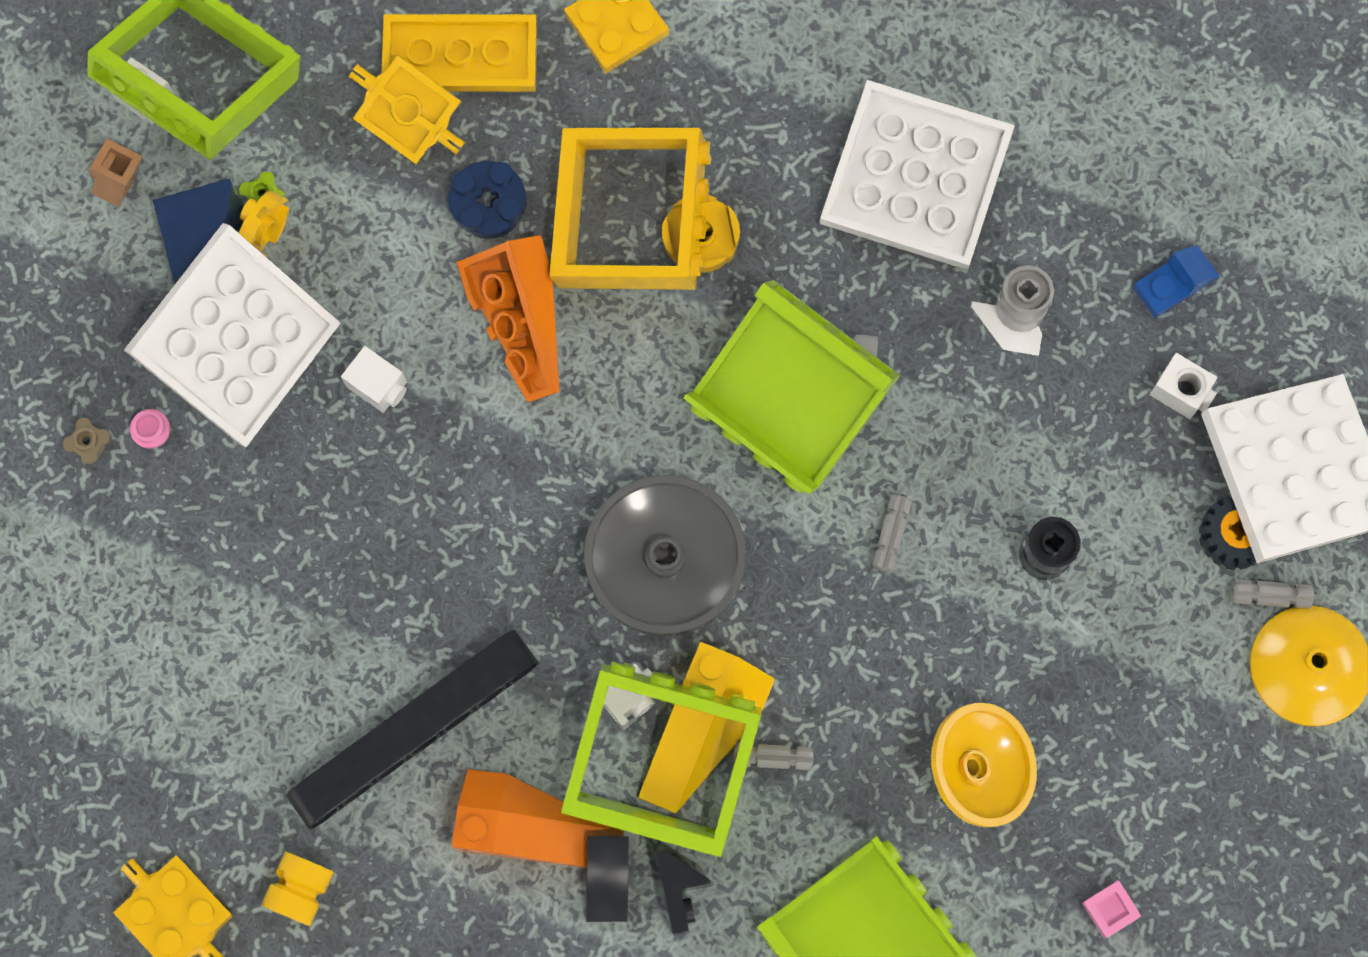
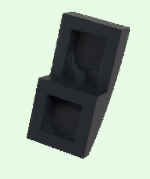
[586,836,629,922]

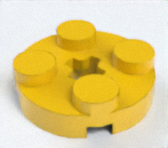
[239,191,289,257]
[662,195,740,273]

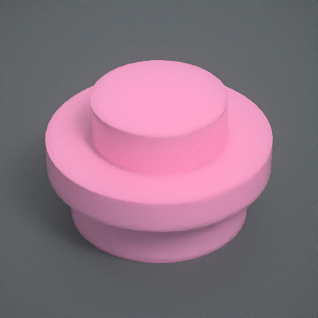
[130,409,171,449]

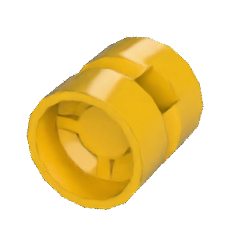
[261,851,334,926]

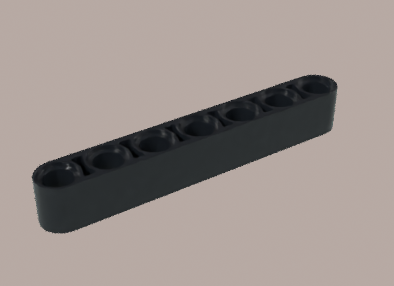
[286,630,539,830]

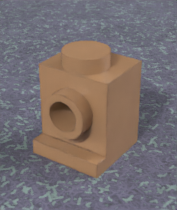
[89,139,143,207]

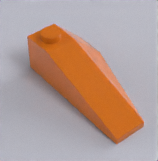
[456,235,560,402]
[451,769,624,868]

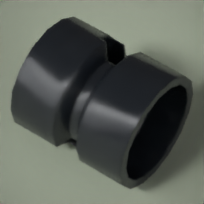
[1019,516,1081,580]

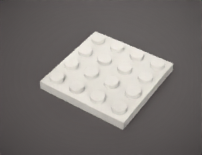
[819,80,1015,270]
[124,223,340,447]
[1201,374,1368,563]

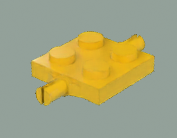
[349,55,466,164]
[113,855,233,957]

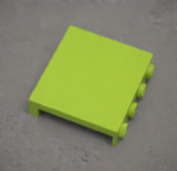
[683,280,901,495]
[756,836,977,957]

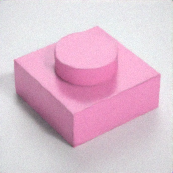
[1082,880,1141,939]

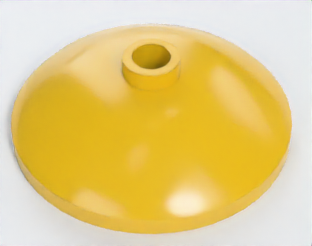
[1250,606,1368,727]
[931,703,1037,827]

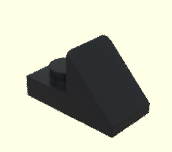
[656,850,714,936]

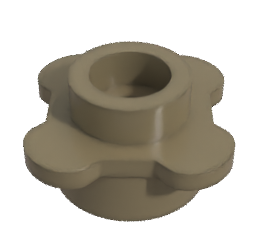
[63,418,111,464]

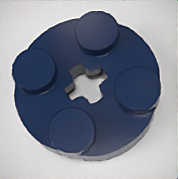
[448,161,527,239]

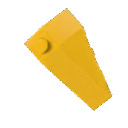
[638,642,775,814]

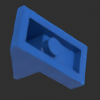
[1133,245,1220,319]

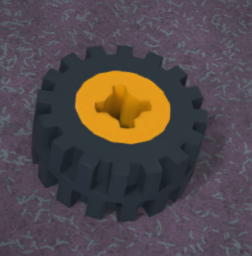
[1199,496,1257,570]

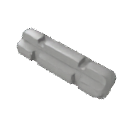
[872,495,912,573]
[1232,579,1314,608]
[733,743,814,770]

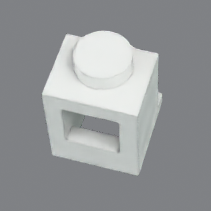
[604,664,655,731]

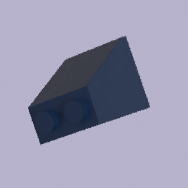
[153,178,244,284]

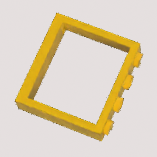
[549,128,712,290]

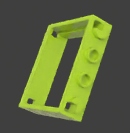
[88,0,301,161]
[561,661,762,857]

